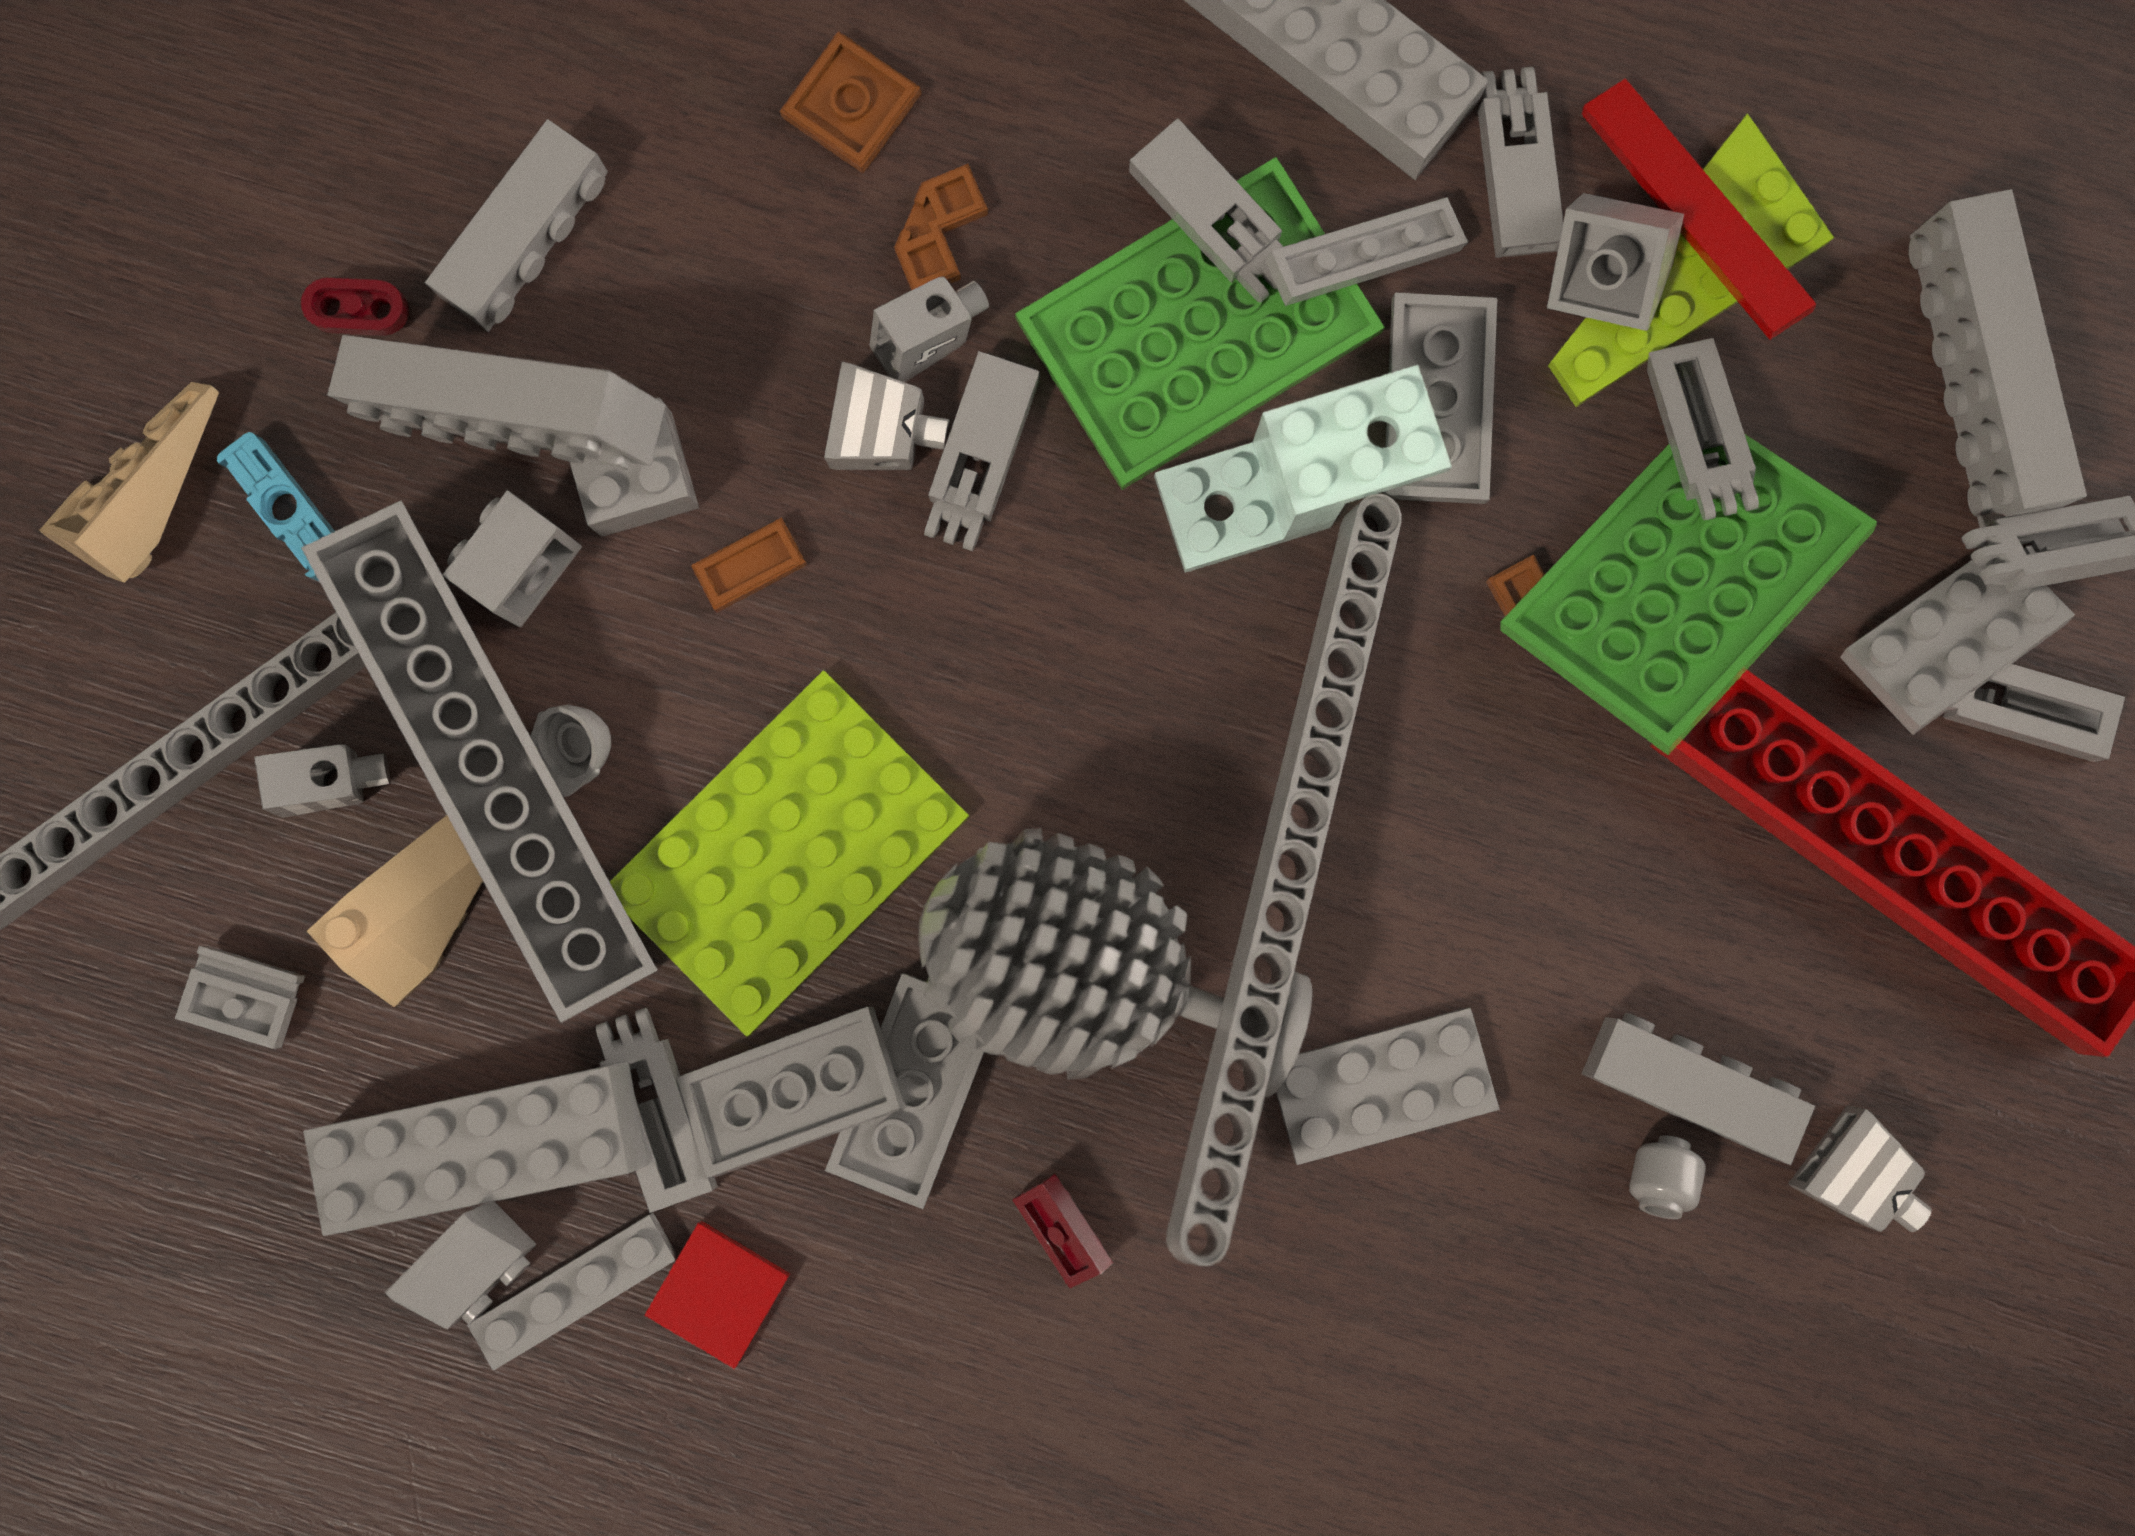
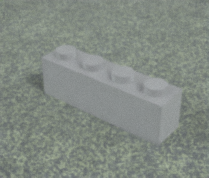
[425,119,608,332]
[1582,1013,1815,1165]

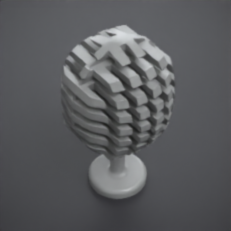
[919,828,1312,1097]

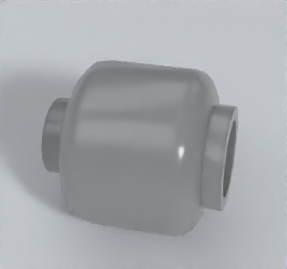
[1629,1136,1706,1219]

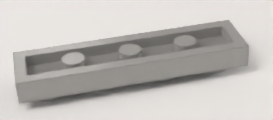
[1265,197,1468,306]
[467,1213,678,1371]

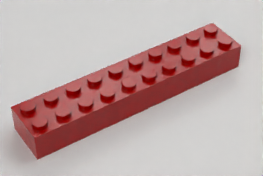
[1650,670,2135,1058]

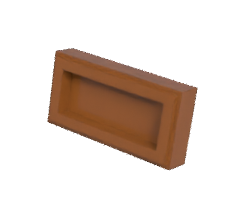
[691,517,807,613]

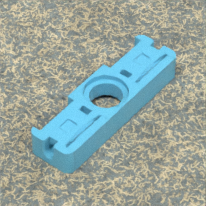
[217,432,335,581]

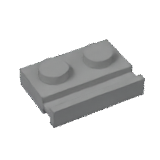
[175,946,305,1049]

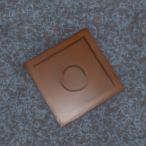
[780,31,922,174]

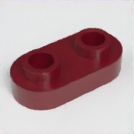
[301,278,409,336]

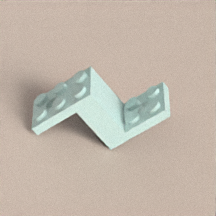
[1154,365,1452,573]

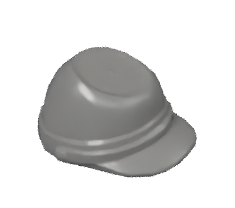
[530,704,611,797]

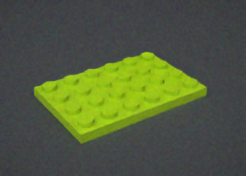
[610,670,970,1037]

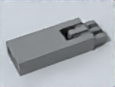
[1478,67,1563,258]
[1129,118,1283,303]
[1647,338,1759,521]
[924,351,1040,551]
[1961,496,2135,592]
[1943,664,2125,762]
[596,1008,718,1213]

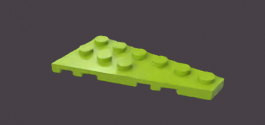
[1548,114,1834,407]

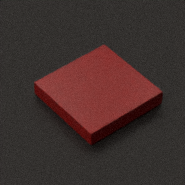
[644,1221,791,1369]

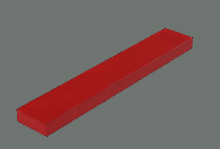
[1582,78,1816,340]

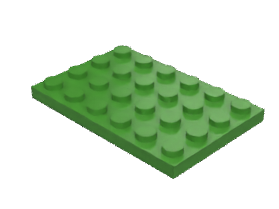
[1015,157,1385,490]
[1500,434,1877,755]

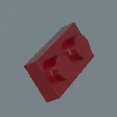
[1012,1174,1113,1289]

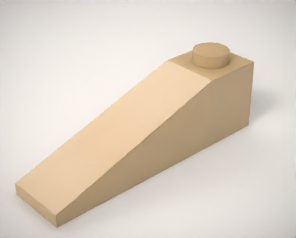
[39,382,219,583]
[307,815,484,1007]

